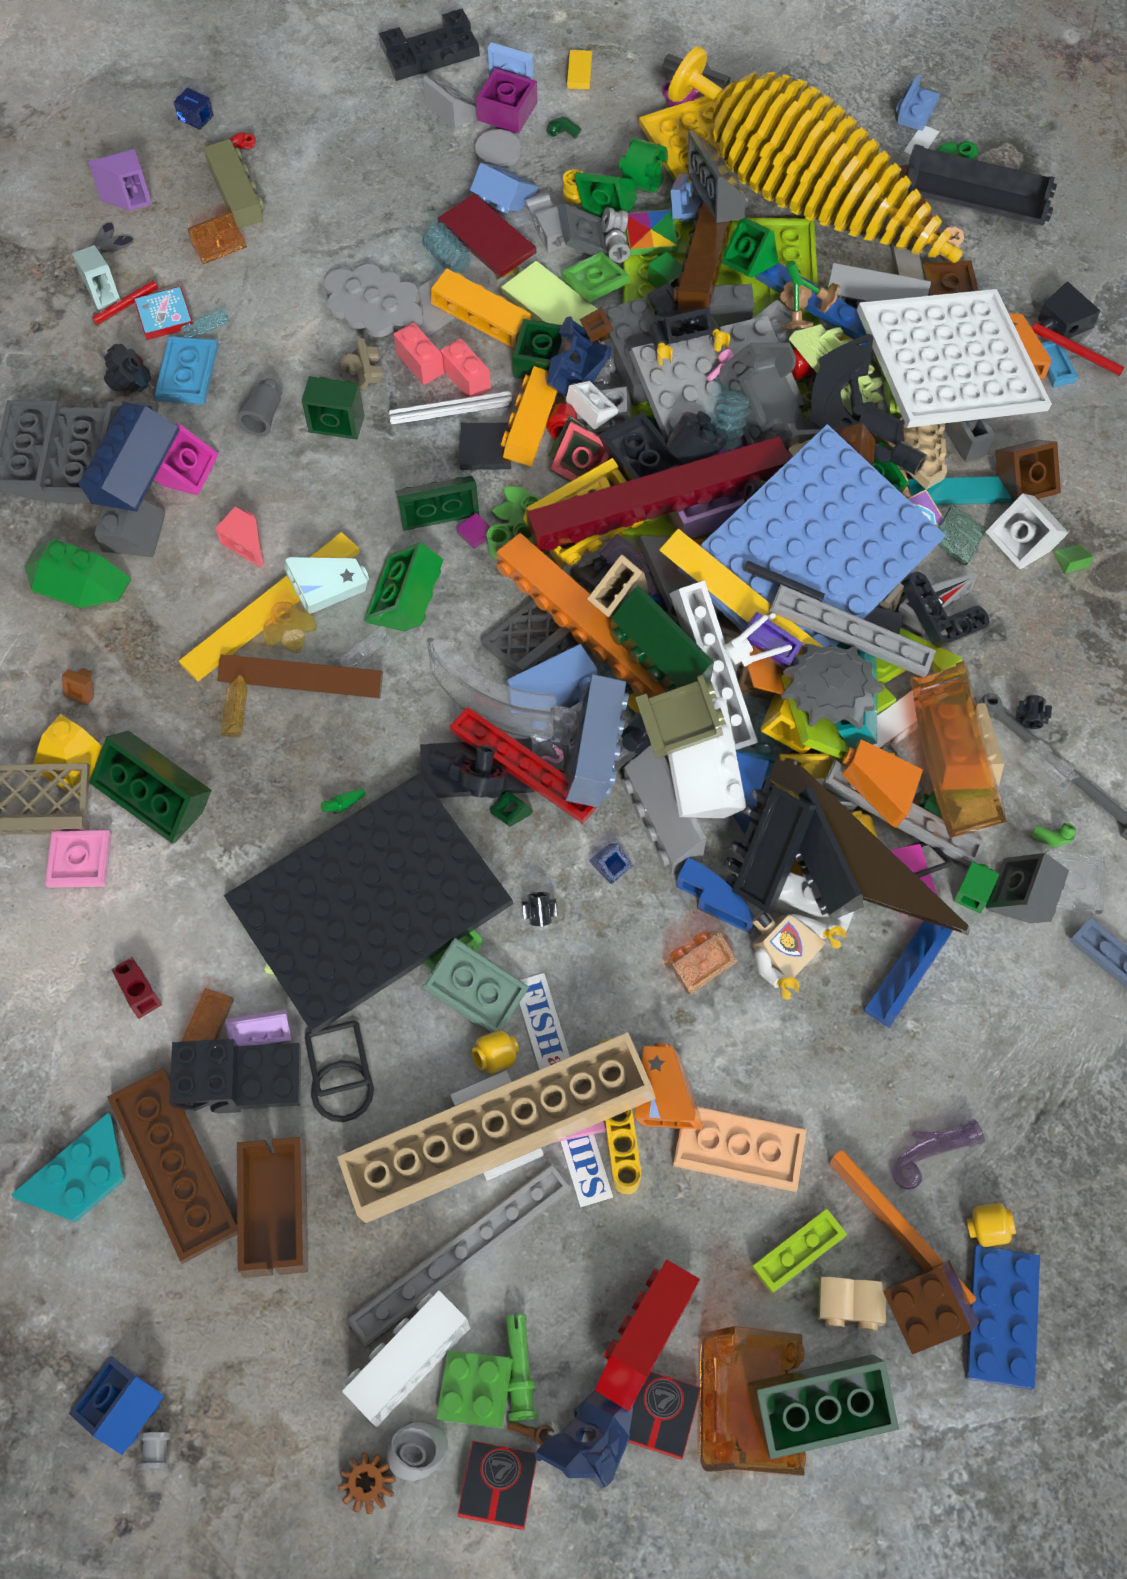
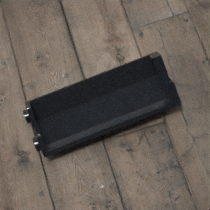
[906,144,1057,226]

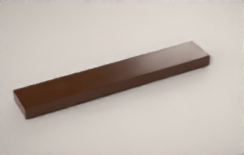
[217,654,383,699]

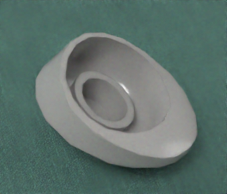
[386,1422,448,1481]

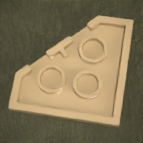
[874,418,947,489]

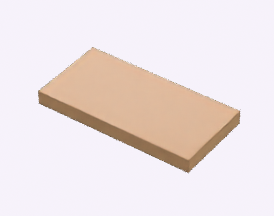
[673,1106,807,1192]

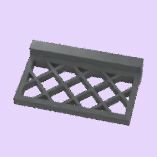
[481,599,579,674]

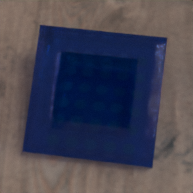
[589,844,633,884]

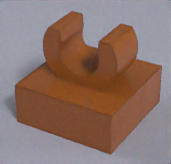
[62,668,94,705]

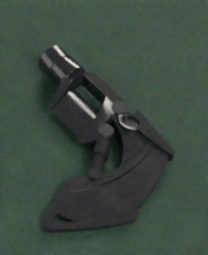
[807,334,927,475]

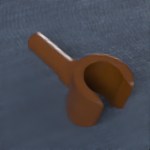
[507,1421,554,1446]

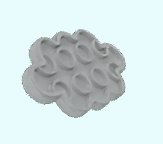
[324,264,424,337]

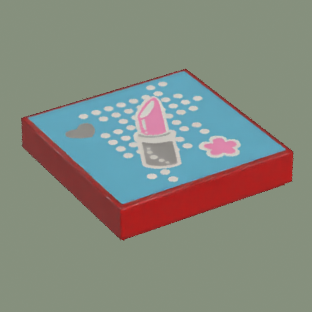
[134,286,194,340]

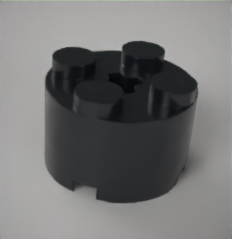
[665,411,729,464]

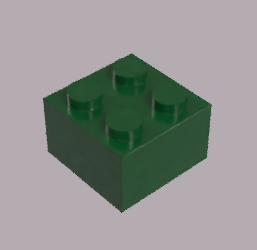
[512,319,562,379]
[301,376,365,440]

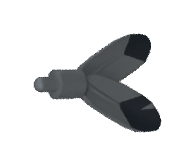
[95,223,133,253]

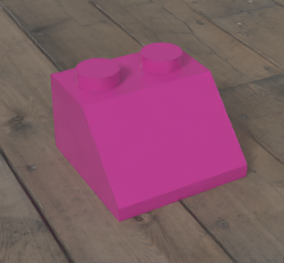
[154,423,219,495]

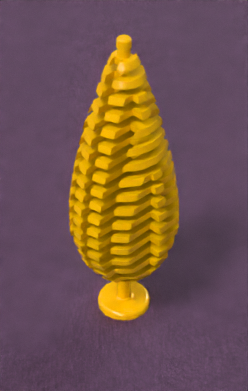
[668,46,963,263]

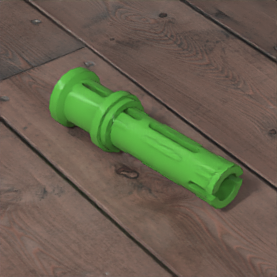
[506,1314,538,1421]

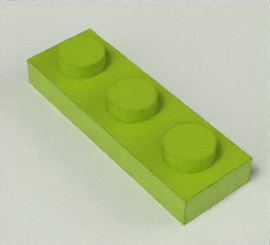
[752,1209,847,1294]

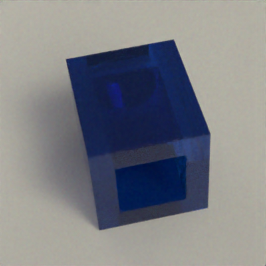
[174,87,214,130]

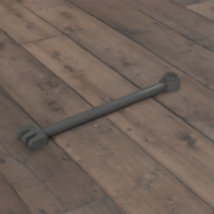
[979,693,1127,840]

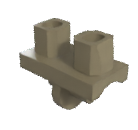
[340,338,383,390]

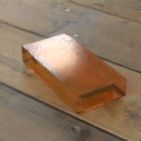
[181,988,234,1042]

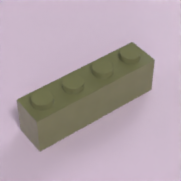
[203,139,265,229]

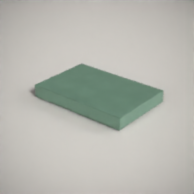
[421,938,529,1033]

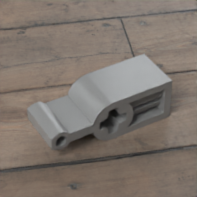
[525,193,568,253]

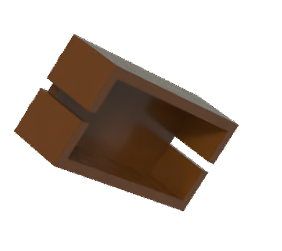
[237,1137,308,1278]

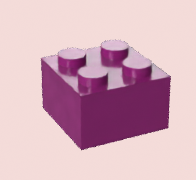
[476,68,538,134]

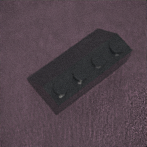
[795,786,864,921]

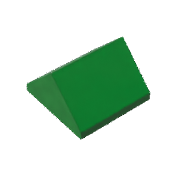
[722,218,779,278]

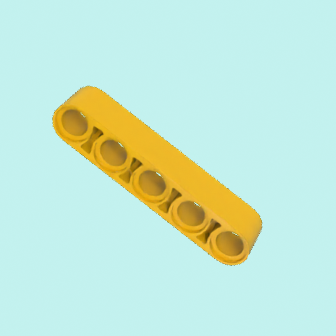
[598,1039,641,1195]

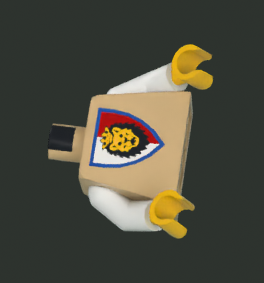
[752,911,846,1000]

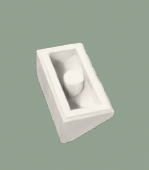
[566,381,619,429]

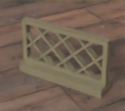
[0,763,90,835]

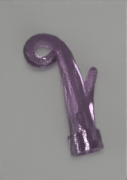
[892,1119,985,1190]

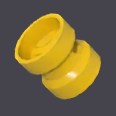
[563,169,583,204]

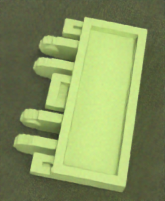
[789,324,885,415]

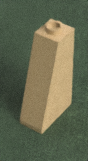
[587,555,651,617]

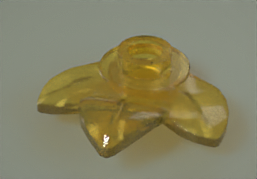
[263,601,317,652]

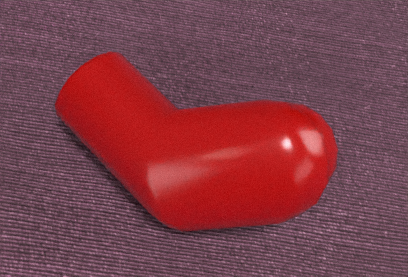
[227,132,256,150]

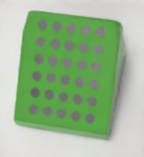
[1054,544,1093,574]

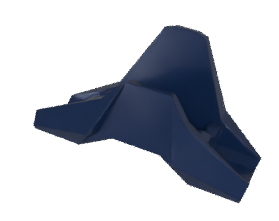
[546,316,611,397]
[535,1391,633,1489]

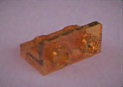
[188,212,247,265]
[664,930,738,994]

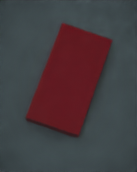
[438,194,537,278]

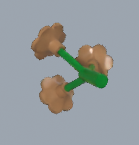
[780,260,840,329]

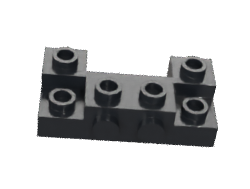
[379,8,480,81]

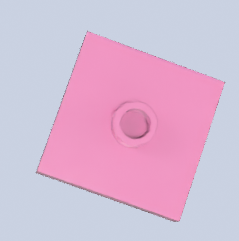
[45,830,111,888]

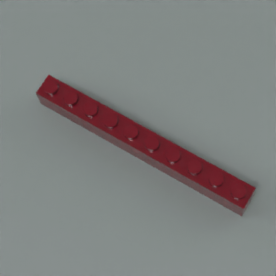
[527,436,791,551]

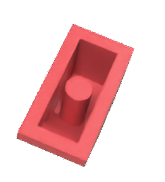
[215,507,264,568]

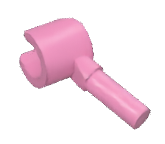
[706,349,734,382]

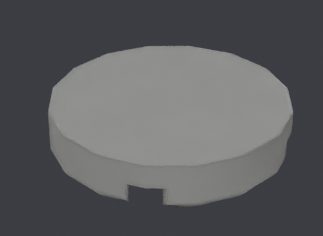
[475,129,521,168]

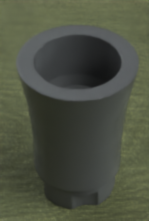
[237,379,282,437]

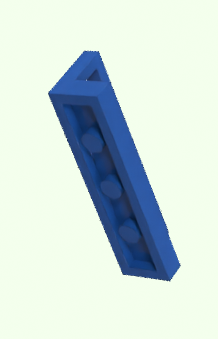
[864,921,953,1028]

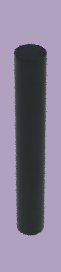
[743,560,825,602]

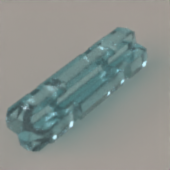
[181,310,229,338]

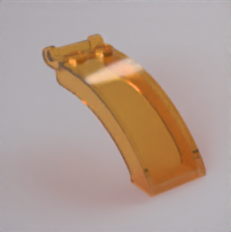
[910,661,1007,838]

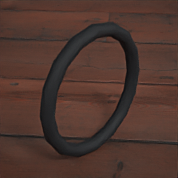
[311,1060,374,1122]

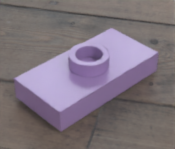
[225,1009,292,1046]

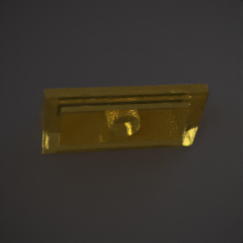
[220,675,248,737]

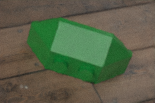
[24,539,131,609]

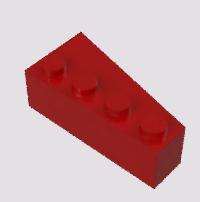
[595,1259,700,1412]

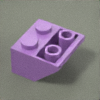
[88,149,152,211]

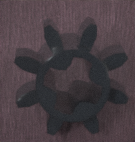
[1016,695,1052,730]
[522,892,558,926]

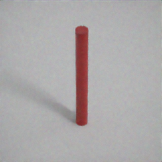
[1032,322,1125,376]

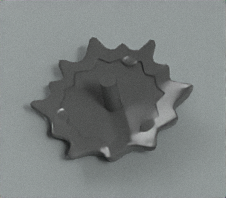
[781,644,884,729]

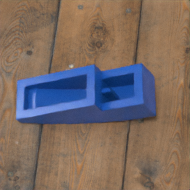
[677,857,755,934]

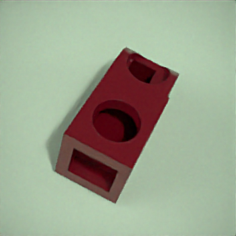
[111,957,162,1019]

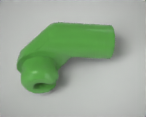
[1031,823,1076,848]

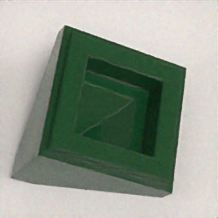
[490,791,533,827]

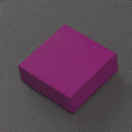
[456,513,490,549]

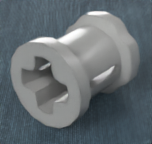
[605,230,630,263]
[138,1432,171,1471]

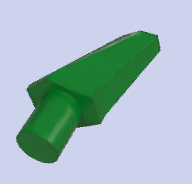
[321,789,366,814]

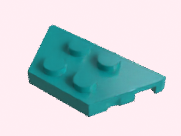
[11,1113,125,1223]

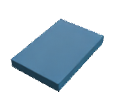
[154,336,219,404]

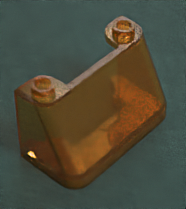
[700,1326,806,1476]

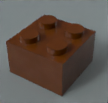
[883,1260,979,1355]

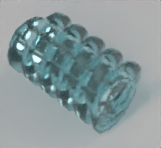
[422,222,470,274]
[712,391,750,450]

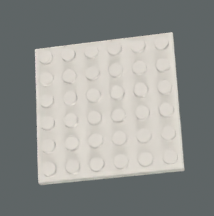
[857,289,1052,428]

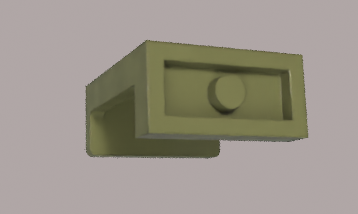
[635,675,726,758]

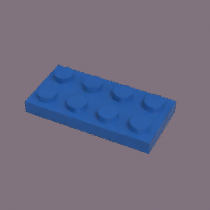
[966,1245,1040,1390]

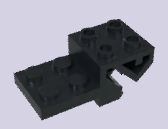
[169,1039,301,1114]

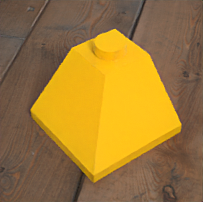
[33,714,102,798]

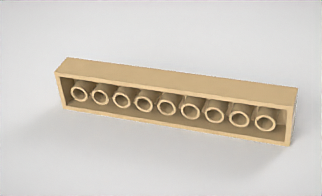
[337,1032,656,1223]

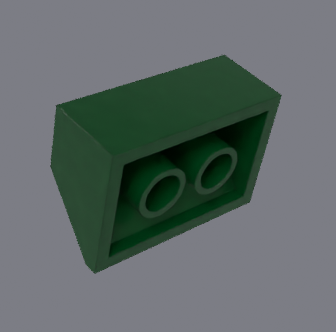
[395,476,479,531]

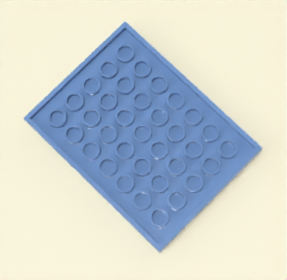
[677,424,947,671]

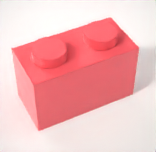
[393,322,444,385]
[440,338,491,397]

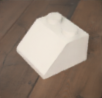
[986,493,1069,569]

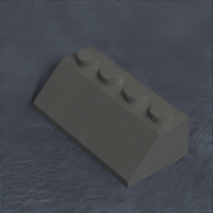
[688,130,748,223]

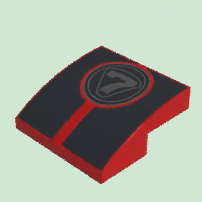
[628,1371,701,1460]
[457,1440,537,1531]

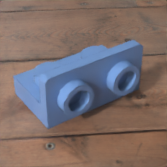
[896,76,940,131]
[671,173,701,221]

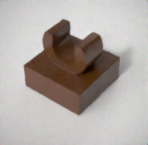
[579,307,614,343]

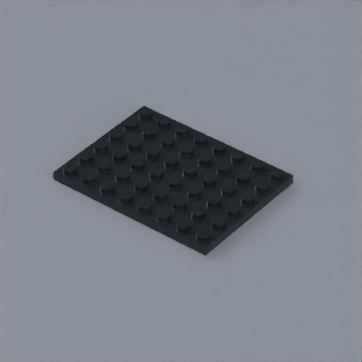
[223,773,513,1035]

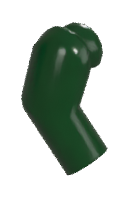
[546,117,582,139]

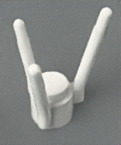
[723,613,792,667]

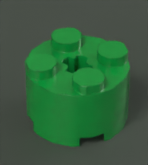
[619,138,668,193]

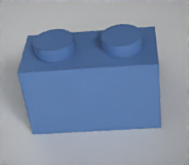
[470,163,539,214]

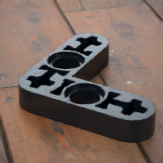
[902,572,990,648]

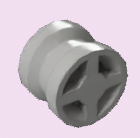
[601,207,628,233]

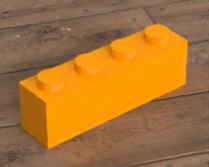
[431,268,531,349]
[501,366,558,467]

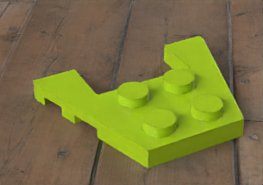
[876,628,962,716]

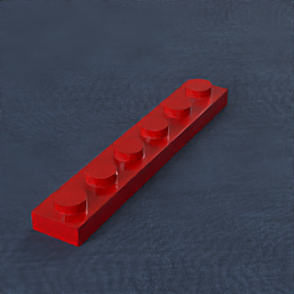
[450,707,597,824]

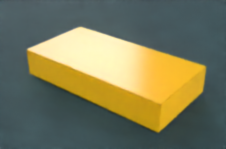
[567,50,592,90]

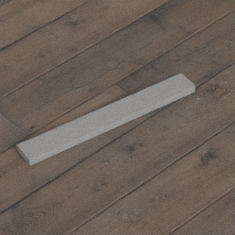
[347,1163,572,1348]

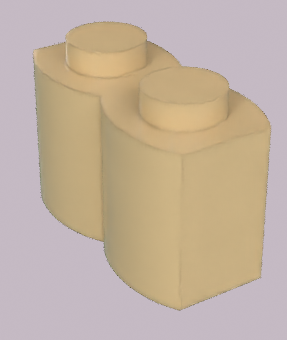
[818,1277,887,1331]

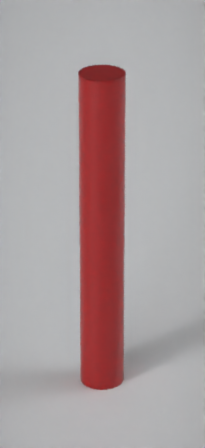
[91,280,158,325]

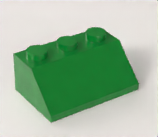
[364,542,444,631]

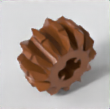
[338,1452,396,1514]

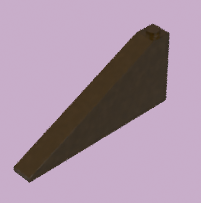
[740,758,970,935]

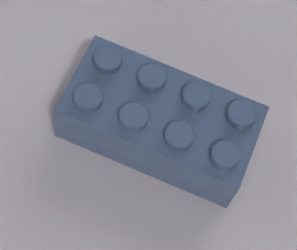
[566,674,629,808]

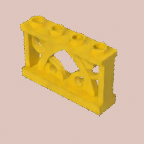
[523,458,645,568]

